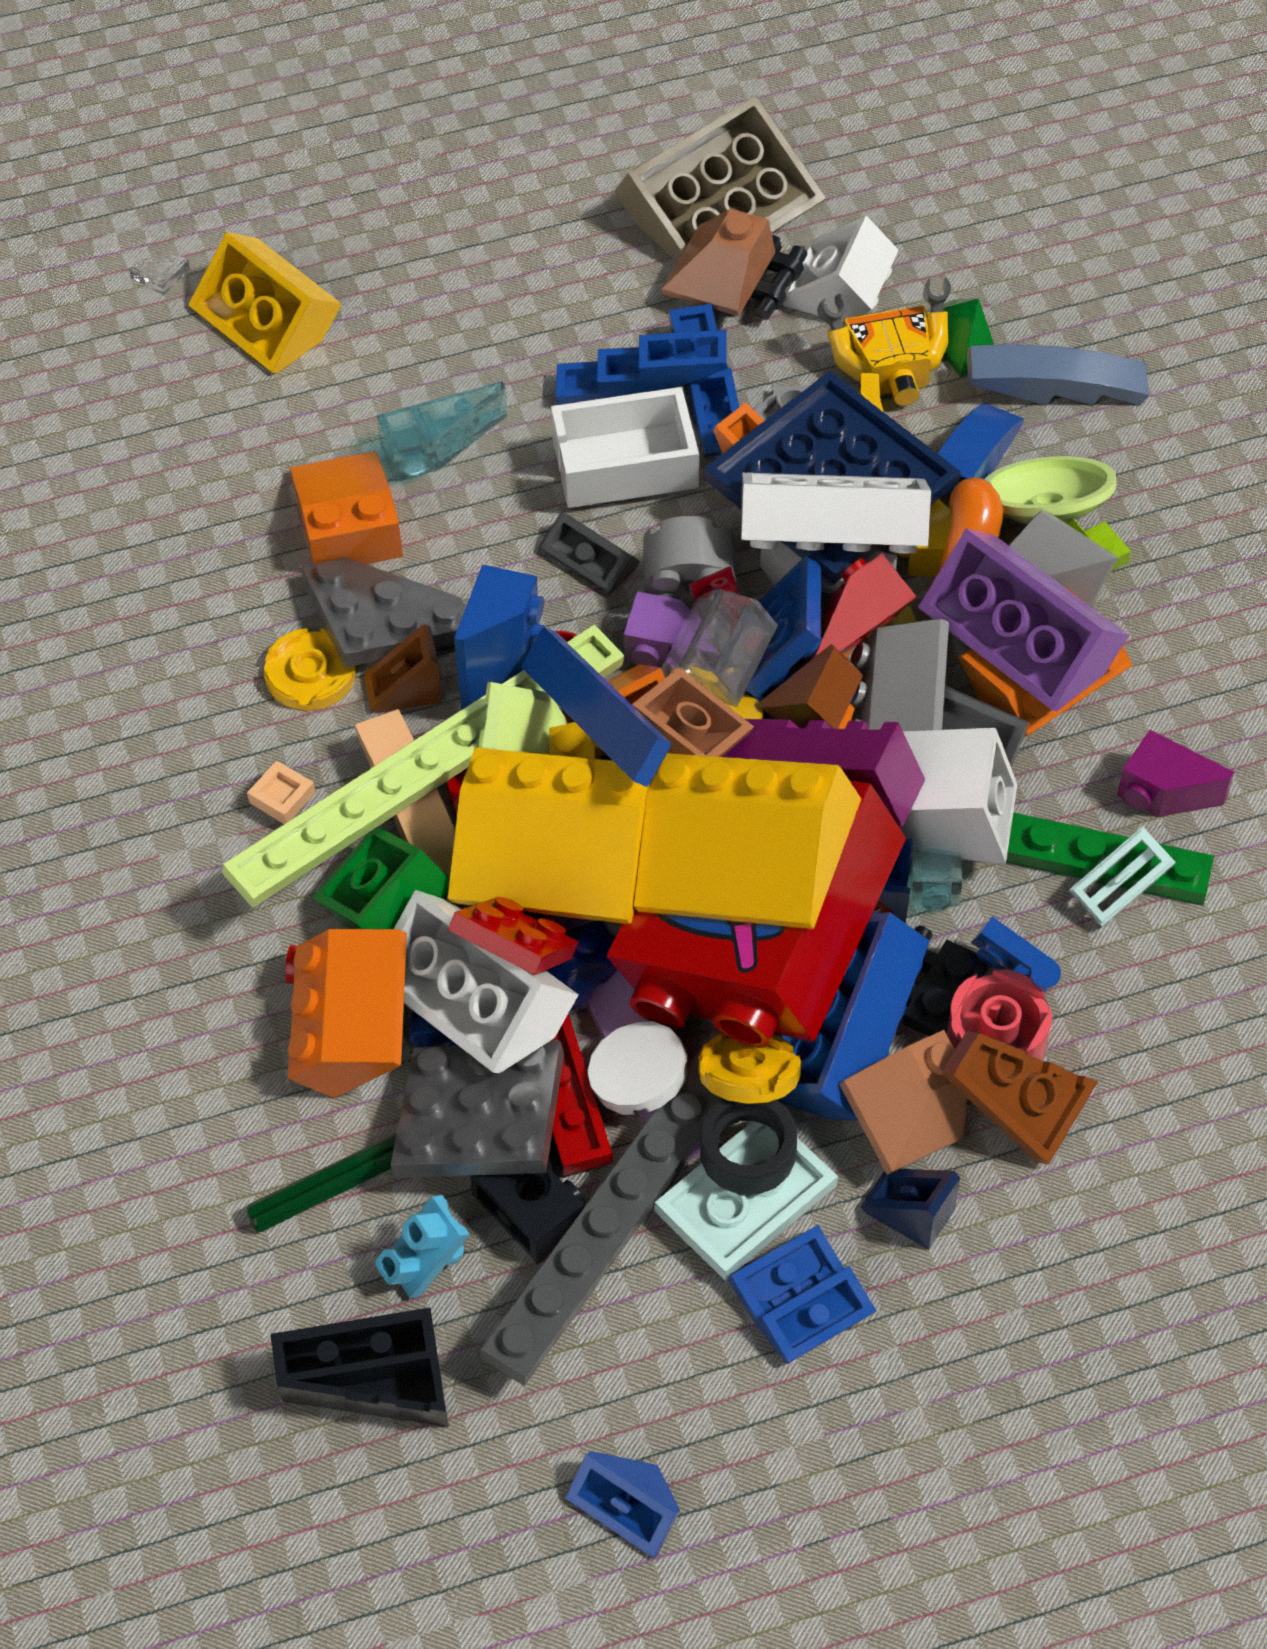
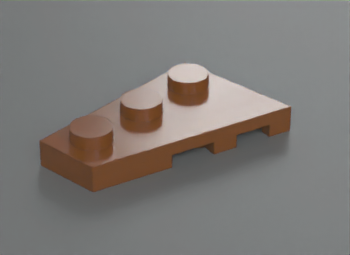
[941,1031,1098,1165]

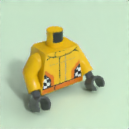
[817,278,951,406]

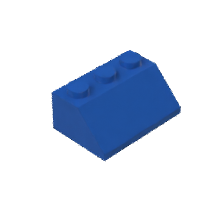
[454,564,546,710]

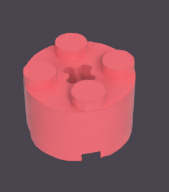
[947,969,1052,1061]

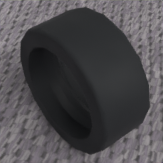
[700,1098,797,1195]

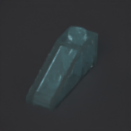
[377,381,507,482]

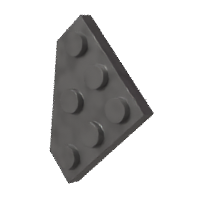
[302,558,466,668]

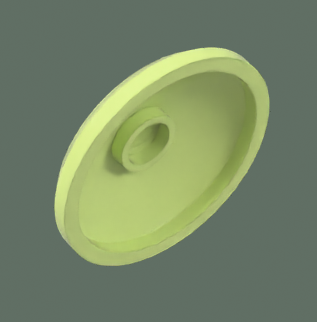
[984,456,1117,525]

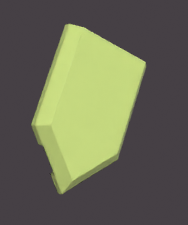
[478,682,568,755]

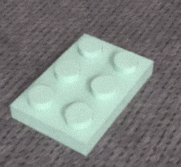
[655,1121,838,1281]

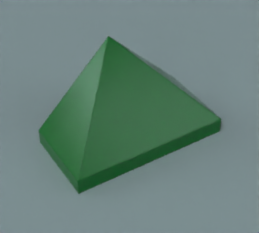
[926,298,994,377]

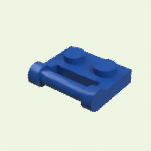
[971,916,1061,992]

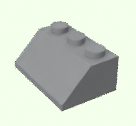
[850,619,949,731]

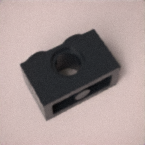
[470,1159,585,1264]

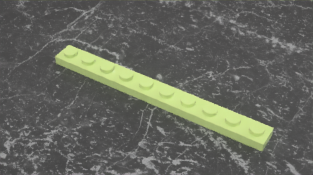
[222,624,625,908]

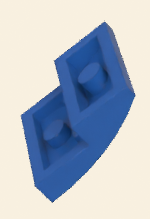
[727,1225,877,1364]

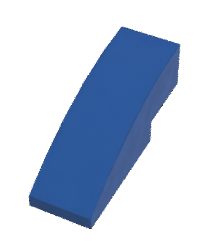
[938,403,1024,495]

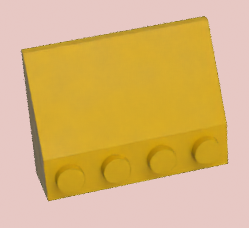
[448,747,654,925]
[634,753,861,929]

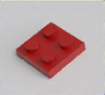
[448,897,578,975]

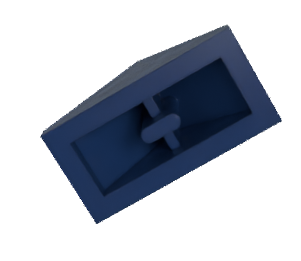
[860,1169,960,1250]

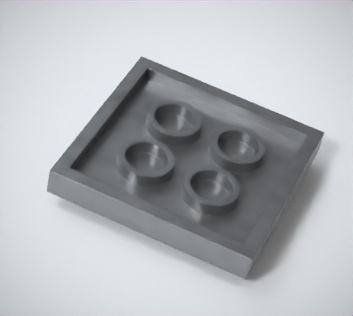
[391,1041,564,1178]

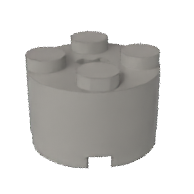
[643,516,736,606]

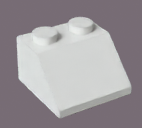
[783,216,898,322]

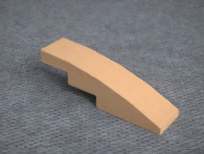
[354,709,455,878]

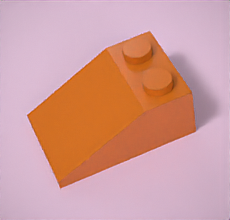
[290,451,403,564]

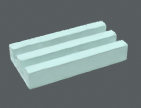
[1069,826,1176,928]

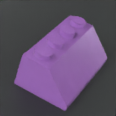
[918,528,1129,711]

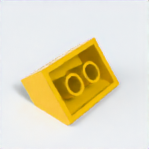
[188,232,342,373]

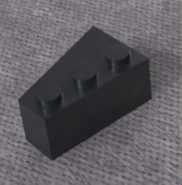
[270,1307,449,1427]

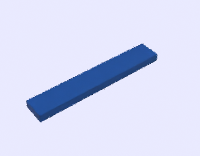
[521,626,672,787]

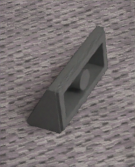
[538,511,641,595]

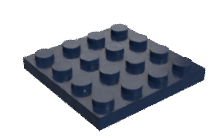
[704,371,961,584]

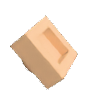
[247,760,316,824]

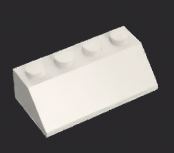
[741,473,931,553]
[394,890,578,1074]

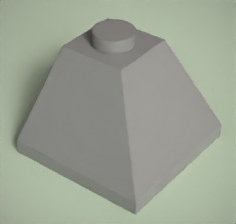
[1009,510,1118,607]

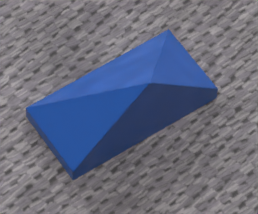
[565,1451,680,1558]

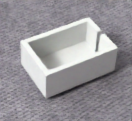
[551,387,699,508]

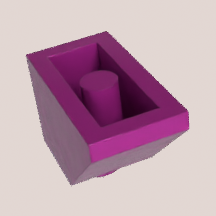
[1117,730,1235,817]

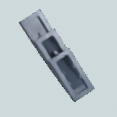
[966,344,1149,406]

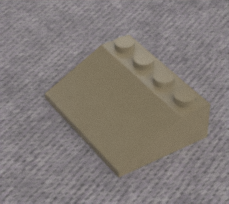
[614,95,826,262]

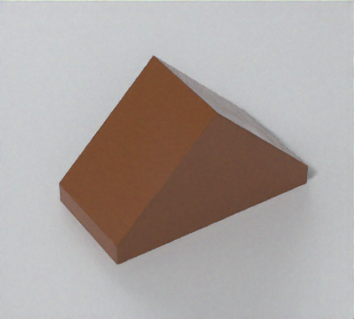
[364,624,442,713]
[759,644,863,729]

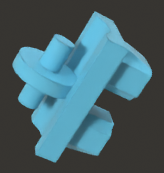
[375,1195,470,1298]

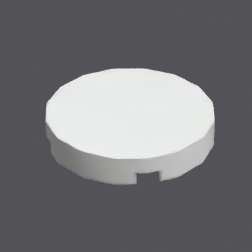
[587,1022,688,1115]

